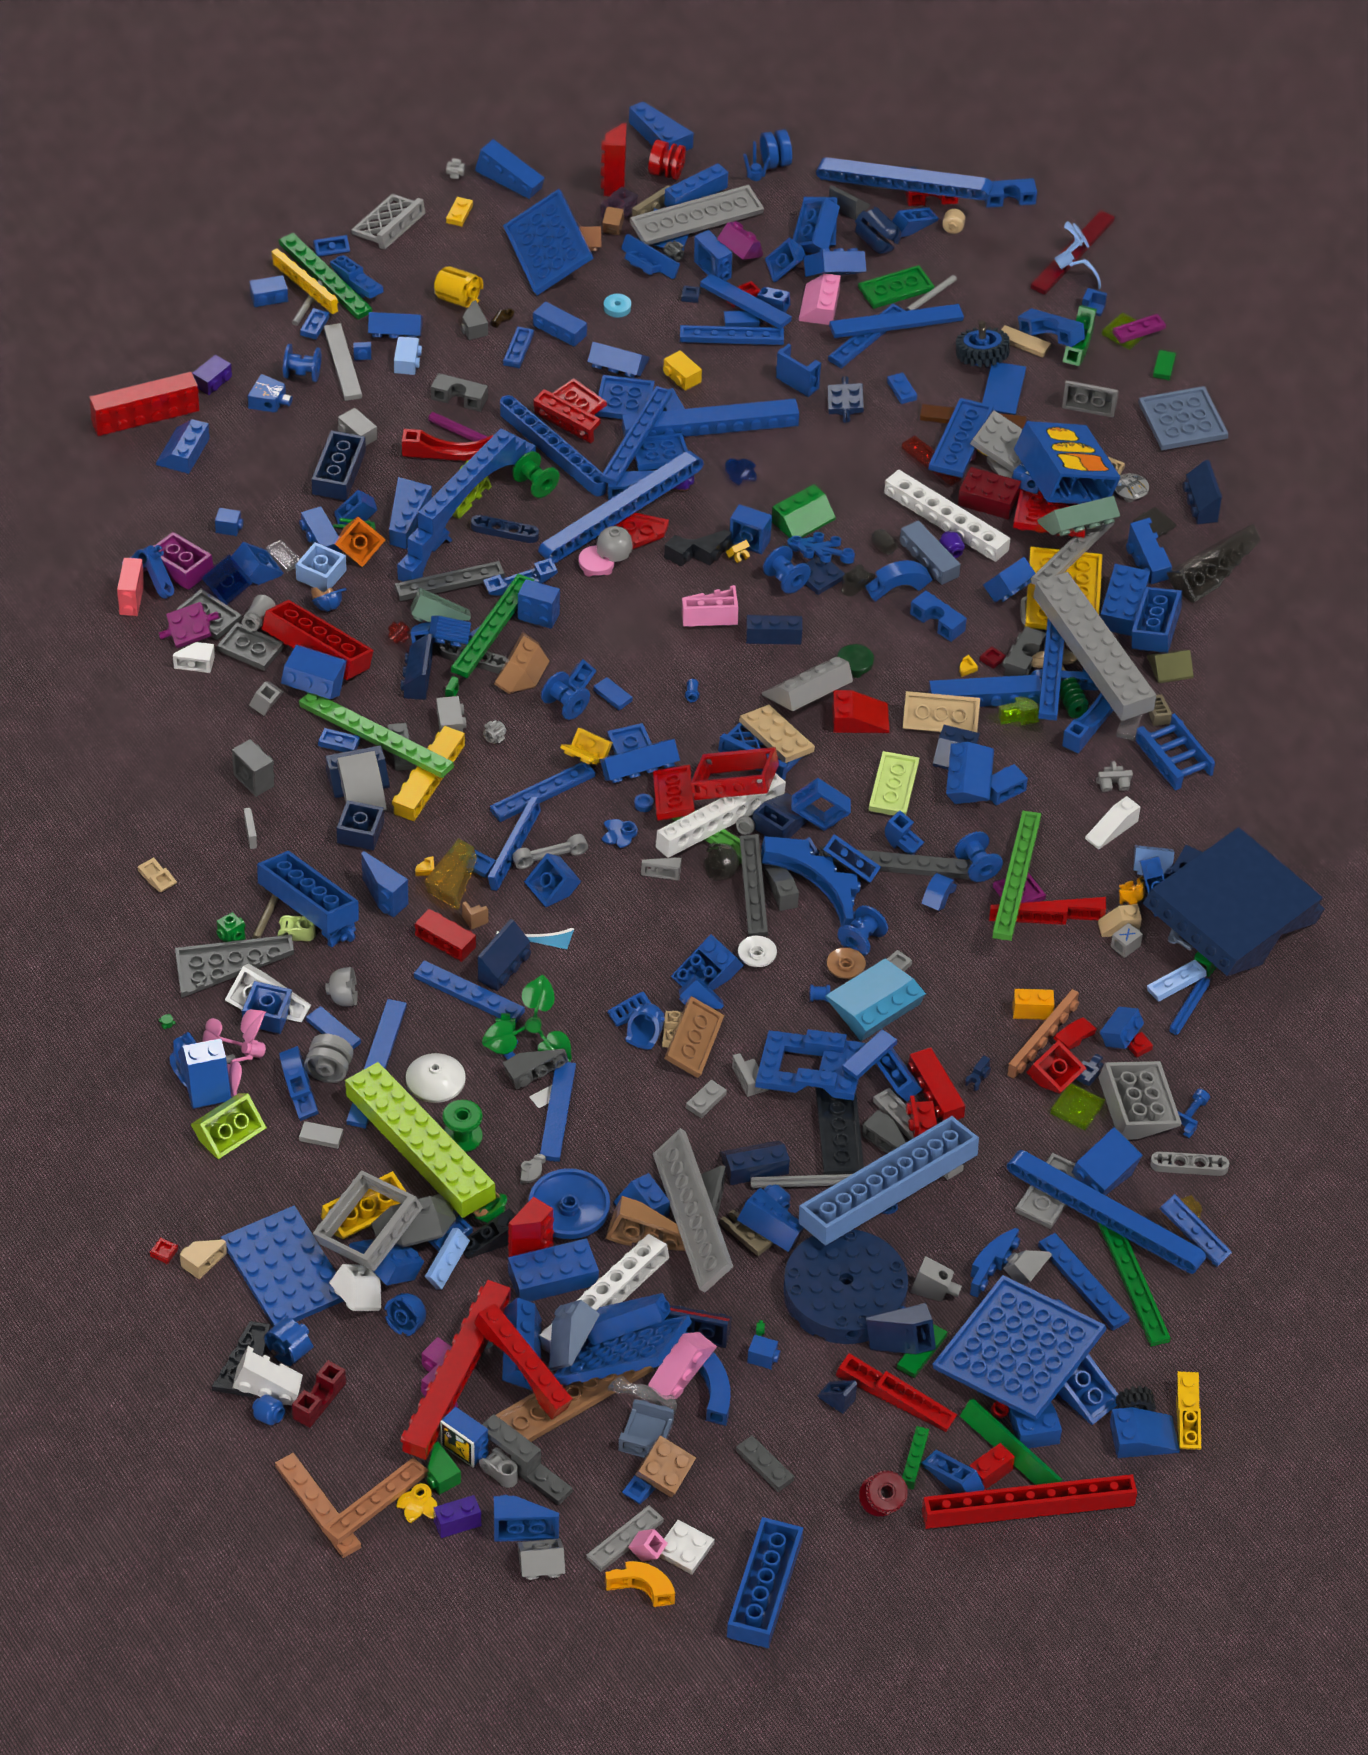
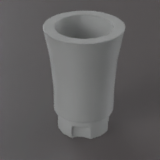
[242,595,276,632]

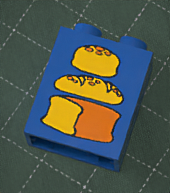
[1014,421,1121,504]

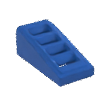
[608,991,651,1027]

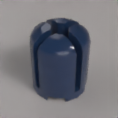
[854,207,901,254]

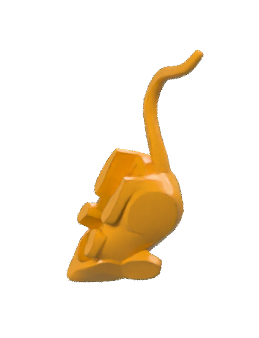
[1119,876,1145,905]

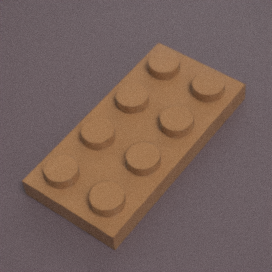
[664,996,724,1078]

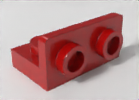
[906,1096,937,1138]

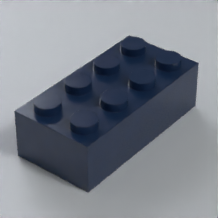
[312,430,366,500]

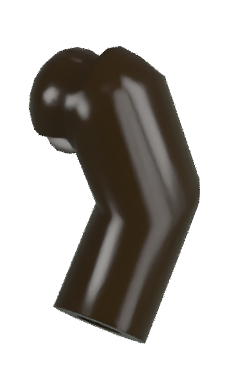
[491,308,514,328]

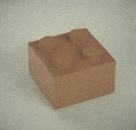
[635,1435,696,1497]

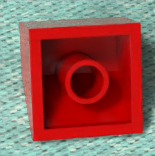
[1026,1040,1086,1094]

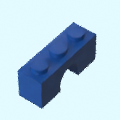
[985,178,1037,208]
[910,590,967,642]

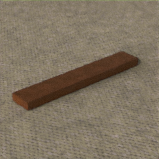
[920,404,1027,429]

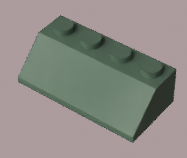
[1037,496,1120,537]

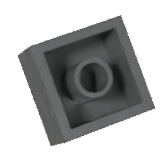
[232,739,275,797]

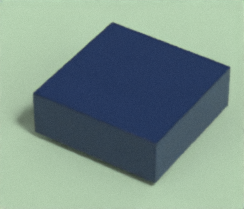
[681,285,701,303]

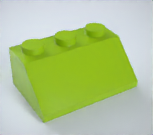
[191,1093,267,1159]

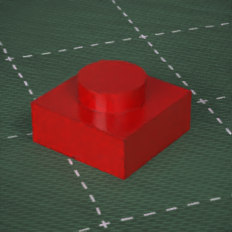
[1127,1032,1153,1058]

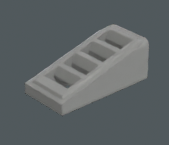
[641,858,682,880]

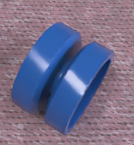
[759,129,792,169]

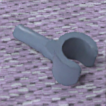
[1168,929,1193,951]

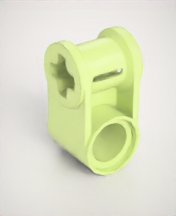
[278,915,316,942]

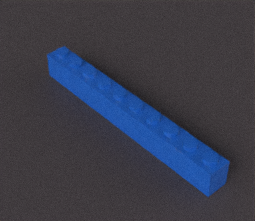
[622,399,799,437]

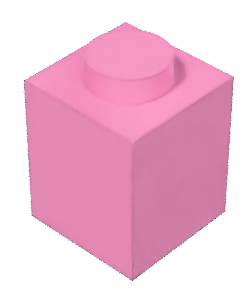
[628,1529,668,1562]

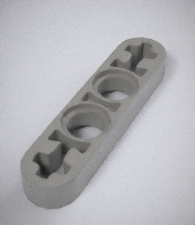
[1150,1152,1229,1176]

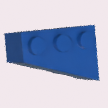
[803,248,866,277]
[1126,518,1172,584]
[737,1188,804,1252]

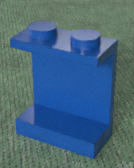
[776,344,821,397]

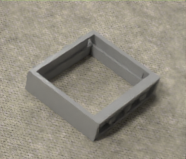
[313,1170,423,1271]

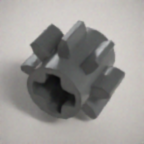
[663,240,684,261]

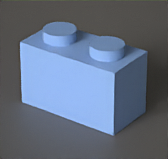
[394,337,422,375]

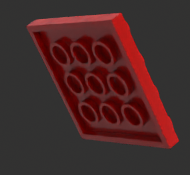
[1013,489,1086,538]

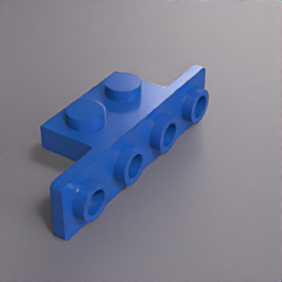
[621,234,680,279]

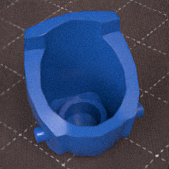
[625,1004,665,1049]

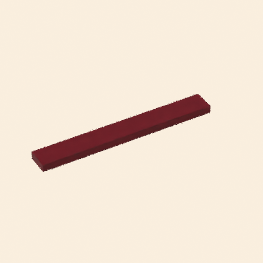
[1031,210,1115,295]

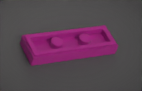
[1112,314,1166,343]

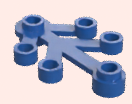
[787,532,855,564]

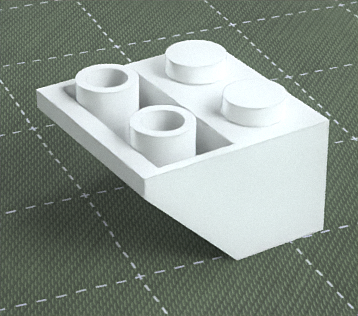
[329,1264,381,1311]

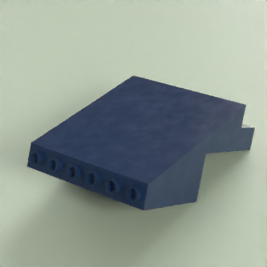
[1143,827,1325,976]

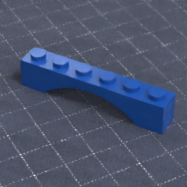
[1062,692,1113,753]

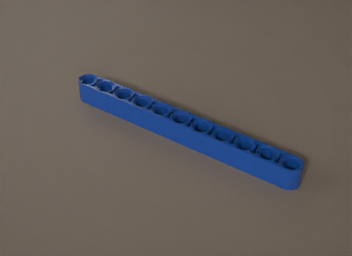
[816,157,993,200]
[538,451,704,563]
[1007,1150,1206,1274]

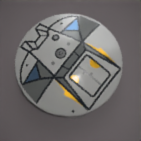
[1115,473,1149,502]

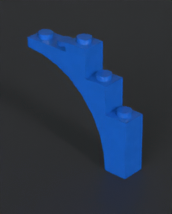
[760,836,860,926]

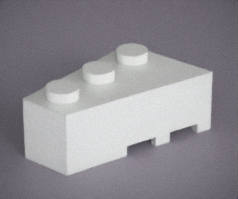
[232,1346,303,1406]

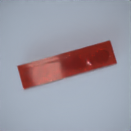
[902,435,964,486]

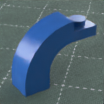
[865,560,932,602]

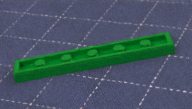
[960,1399,1063,1485]

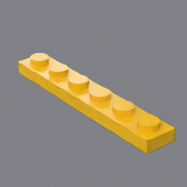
[271,249,338,314]

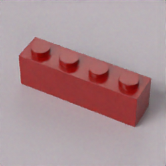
[907,1047,966,1122]

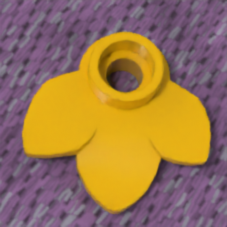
[396,1483,437,1523]

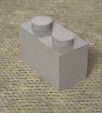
[338,408,377,446]
[436,696,466,732]

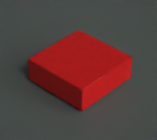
[150,1237,178,1264]

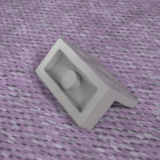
[732,1053,769,1097]

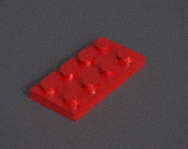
[653,765,695,820]

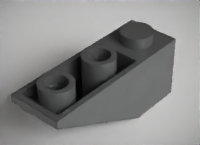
[502,1049,569,1089]

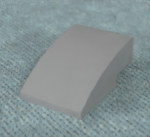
[337,751,387,811]

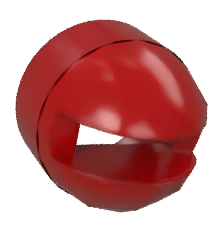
[991,1401,1009,1419]

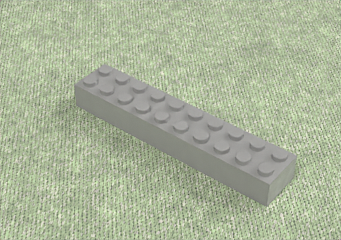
[1034,572,1156,721]

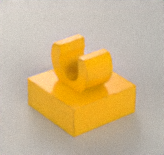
[726,540,750,563]

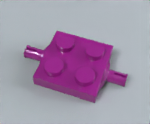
[158,602,220,648]

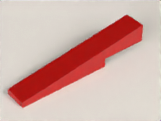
[989,897,1106,925]
[836,1353,957,1432]

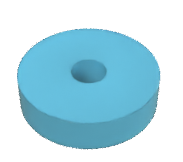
[604,294,631,318]

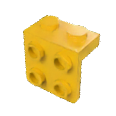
[560,728,613,765]

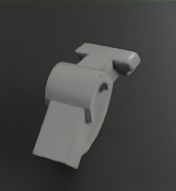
[520,1154,546,1185]

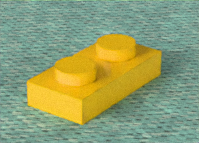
[446,197,473,227]

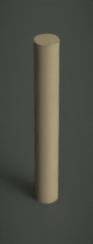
[252,894,279,939]

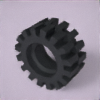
[1116,1386,1156,1412]

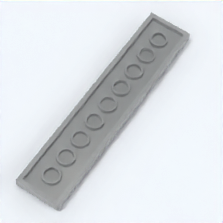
[653,1128,733,1293]

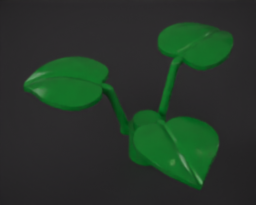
[482,975,572,1062]

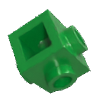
[216,912,246,942]

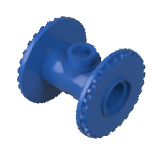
[283,344,322,382]
[763,546,811,594]
[541,671,590,720]
[954,831,1003,882]
[837,905,888,956]

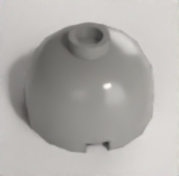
[597,526,633,562]
[326,967,358,1006]

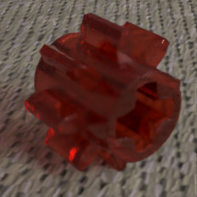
[388,621,410,644]

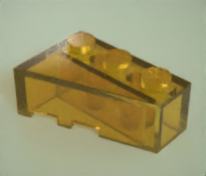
[425,838,477,910]

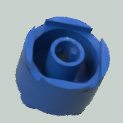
[264,1316,313,1366]

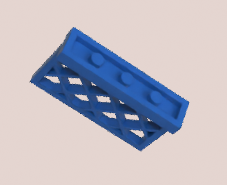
[718,722,803,780]

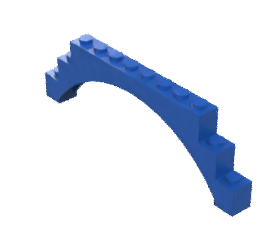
[397,428,536,582]

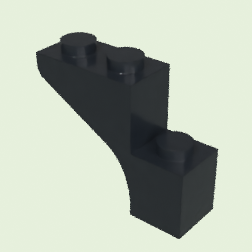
[664,530,732,567]

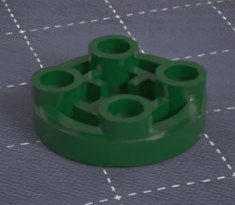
[837,644,874,678]

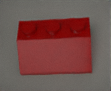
[509,1196,554,1257]

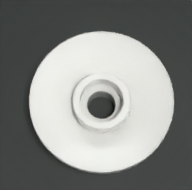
[738,936,777,967]

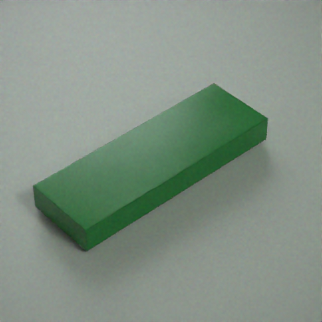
[897,1324,948,1378]

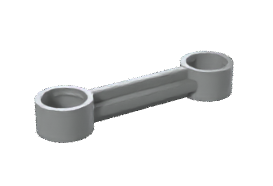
[512,834,588,869]

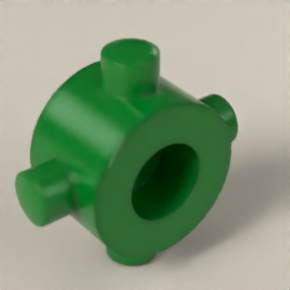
[159,1014,176,1029]
[756,1320,765,1337]

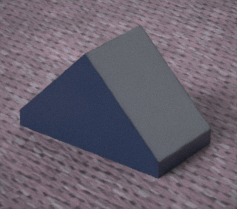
[817,1380,857,1414]

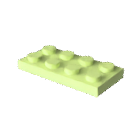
[869,751,920,815]

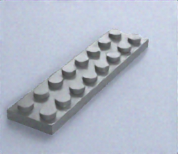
[629,185,764,245]

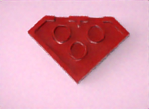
[614,513,669,549]

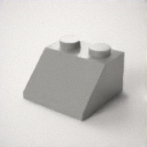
[518,1538,565,1580]

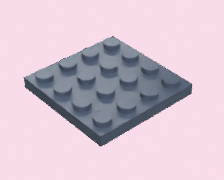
[1138,386,1228,450]

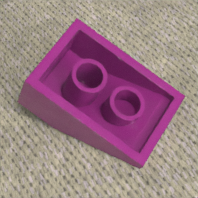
[717,221,763,259]
[154,532,214,590]

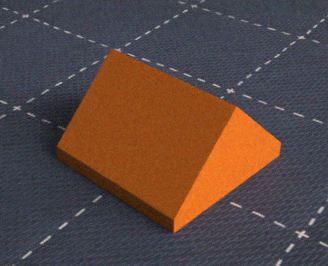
[335,517,386,567]

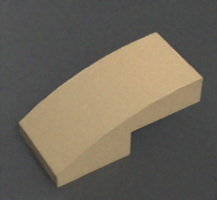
[138,857,177,892]

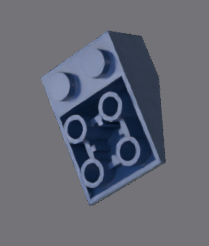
[752,793,808,838]
[866,1303,936,1354]

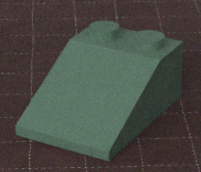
[410,587,471,622]

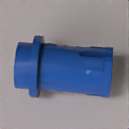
[685,679,699,702]

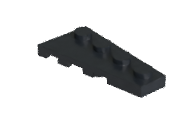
[212,1321,271,1397]

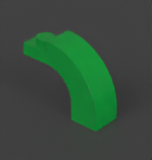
[1063,305,1097,366]

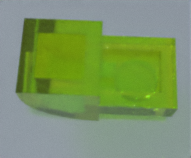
[999,697,1039,725]

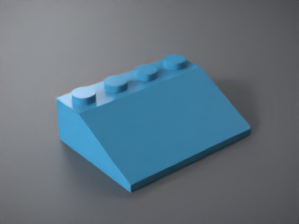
[825,958,926,1041]

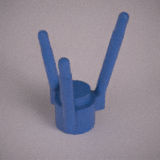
[743,141,771,181]

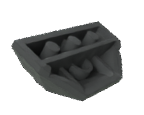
[371,1196,456,1247]

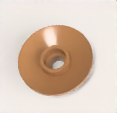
[827,948,866,979]

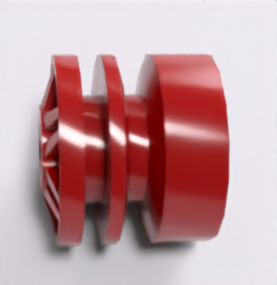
[648,140,686,180]

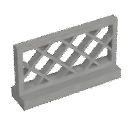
[351,194,425,250]

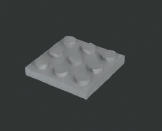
[970,411,1022,472]

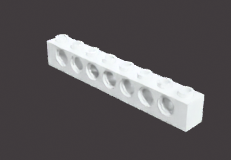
[884,469,1010,562]
[656,773,786,858]
[540,1234,669,1353]

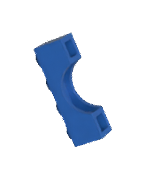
[1018,308,1085,347]

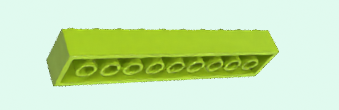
[345,1062,496,1218]

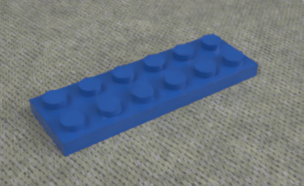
[929,398,994,478]

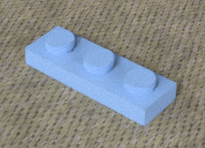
[1147,960,1207,1002]
[425,1228,470,1290]

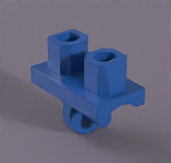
[322,923,356,947]

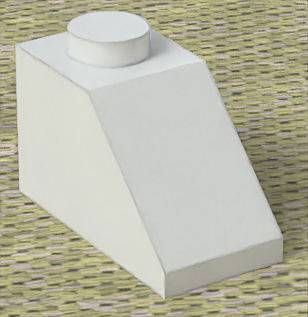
[173,642,215,673]

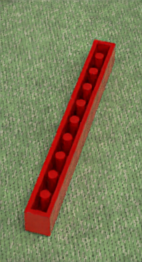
[400,1280,511,1460]
[922,1474,1137,1529]

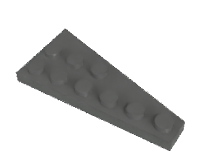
[175,935,294,998]

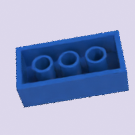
[1100,564,1150,636]
[1132,587,1182,653]
[508,1238,599,1302]

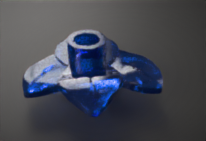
[725,459,757,485]

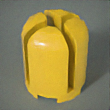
[434,266,483,308]

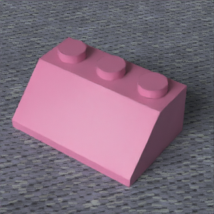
[799,274,841,325]

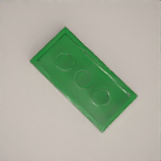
[858,265,935,309]

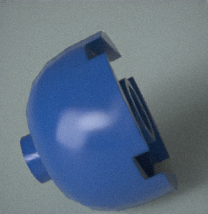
[384,1293,426,1336]

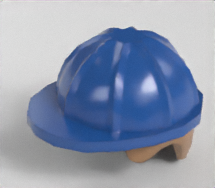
[311,587,347,612]

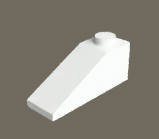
[1085,796,1140,850]

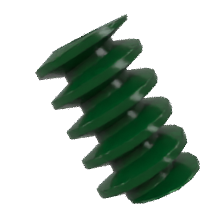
[1059,677,1089,718]

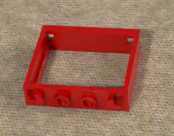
[690,747,779,800]

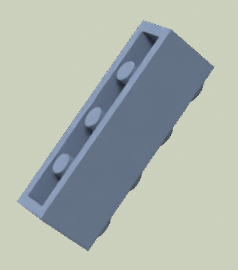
[900,520,961,585]

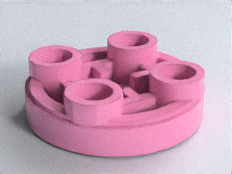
[579,545,615,577]

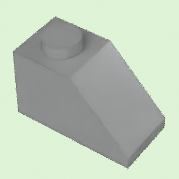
[1003,1250,1052,1285]

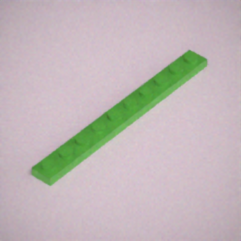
[299,692,454,778]
[992,811,1041,941]

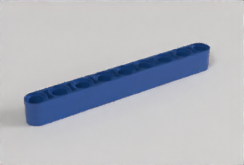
[500,395,607,496]

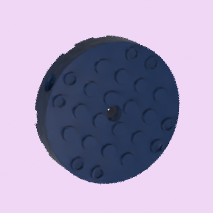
[783,1229,908,1344]

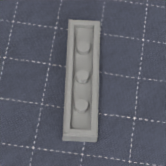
[586,1505,664,1572]

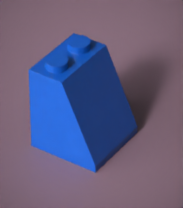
[1071,1127,1143,1196]

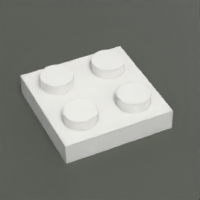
[659,1520,715,1575]

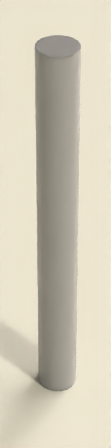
[906,275,957,311]
[292,280,323,326]

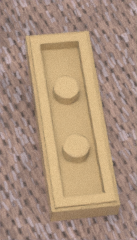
[1001,325,1051,358]

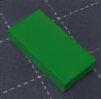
[1153,350,1176,380]

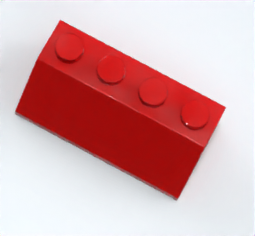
[601,123,627,197]

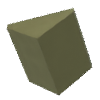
[1147,649,1194,684]

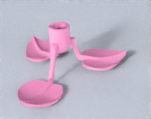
[203,1009,266,1097]

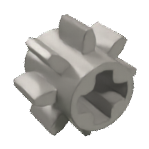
[446,158,465,179]
[483,720,506,744]

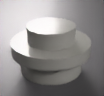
[736,816,755,835]

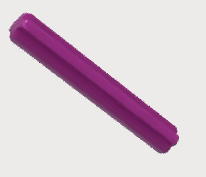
[429,412,487,442]

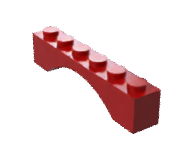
[402,429,494,461]
[474,1302,573,1420]

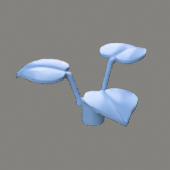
[1054,221,1101,290]

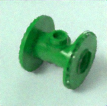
[512,451,560,498]
[442,1099,483,1152]

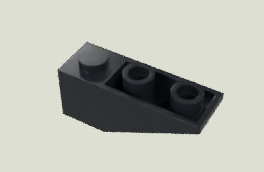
[464,1209,516,1259]

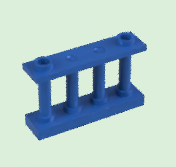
[1135,713,1215,790]

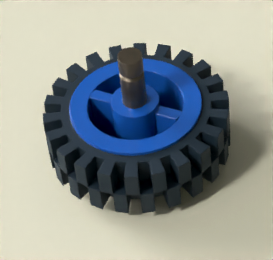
[956,321,1010,367]

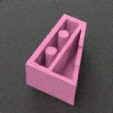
[682,585,738,627]
[648,1332,717,1400]

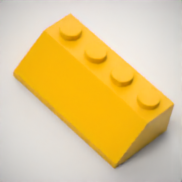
[321,1171,406,1239]

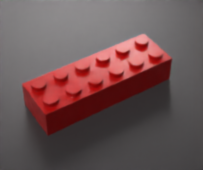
[89,372,199,436]
[262,600,374,680]

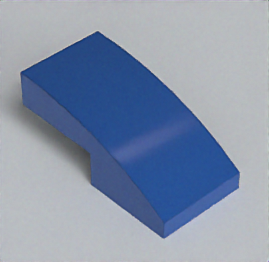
[622,1475,656,1504]

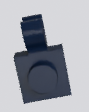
[1075,1054,1104,1086]
[965,1055,991,1091]

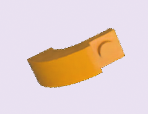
[605,1561,675,1607]

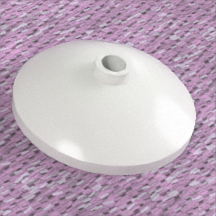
[406,1053,465,1103]

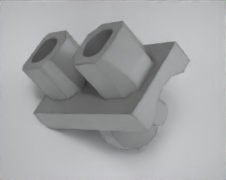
[1096,761,1133,792]

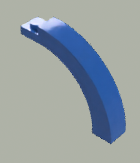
[684,1332,731,1426]

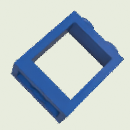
[694,230,732,281]
[791,778,851,831]

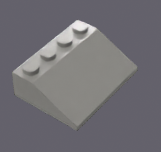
[762,657,853,711]
[1098,1061,1182,1140]

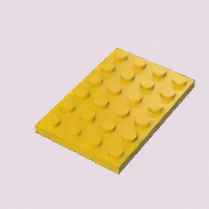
[1025,547,1102,630]

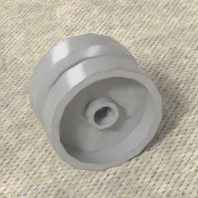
[304,1034,353,1083]

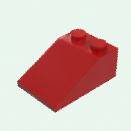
[832,690,889,733]

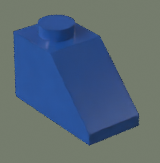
[334,490,377,524]
[679,974,724,1009]

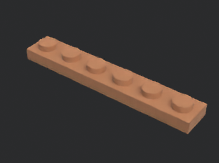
[1007,989,1079,1079]
[275,1453,361,1558]
[322,1457,428,1545]

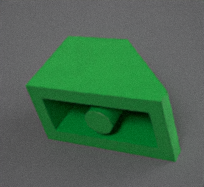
[427,1442,461,1495]

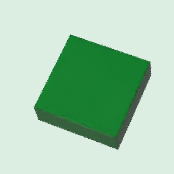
[445,676,459,697]

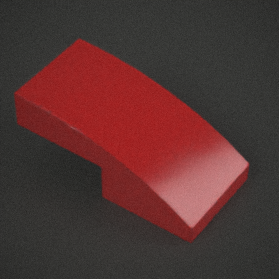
[1053,1017,1097,1050]

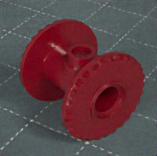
[859,1471,908,1517]

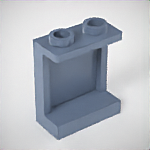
[618,1399,674,1458]

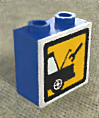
[440,1406,489,1467]

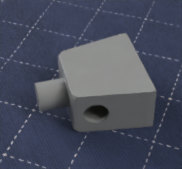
[910,1256,962,1302]

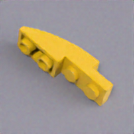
[1176,1371,1201,1450]

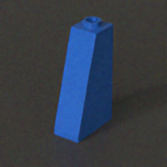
[588,1293,671,1345]

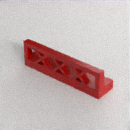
[533,389,601,443]

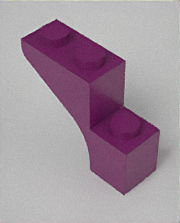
[421,1337,458,1408]

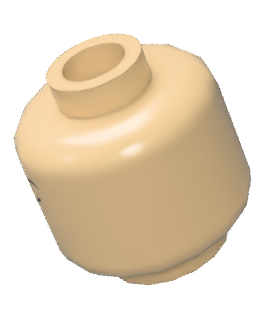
[942,209,965,234]

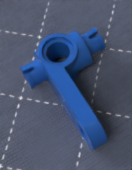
[131,545,174,599]

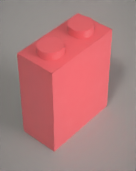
[117,558,144,616]

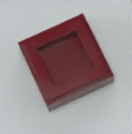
[980,646,1006,669]

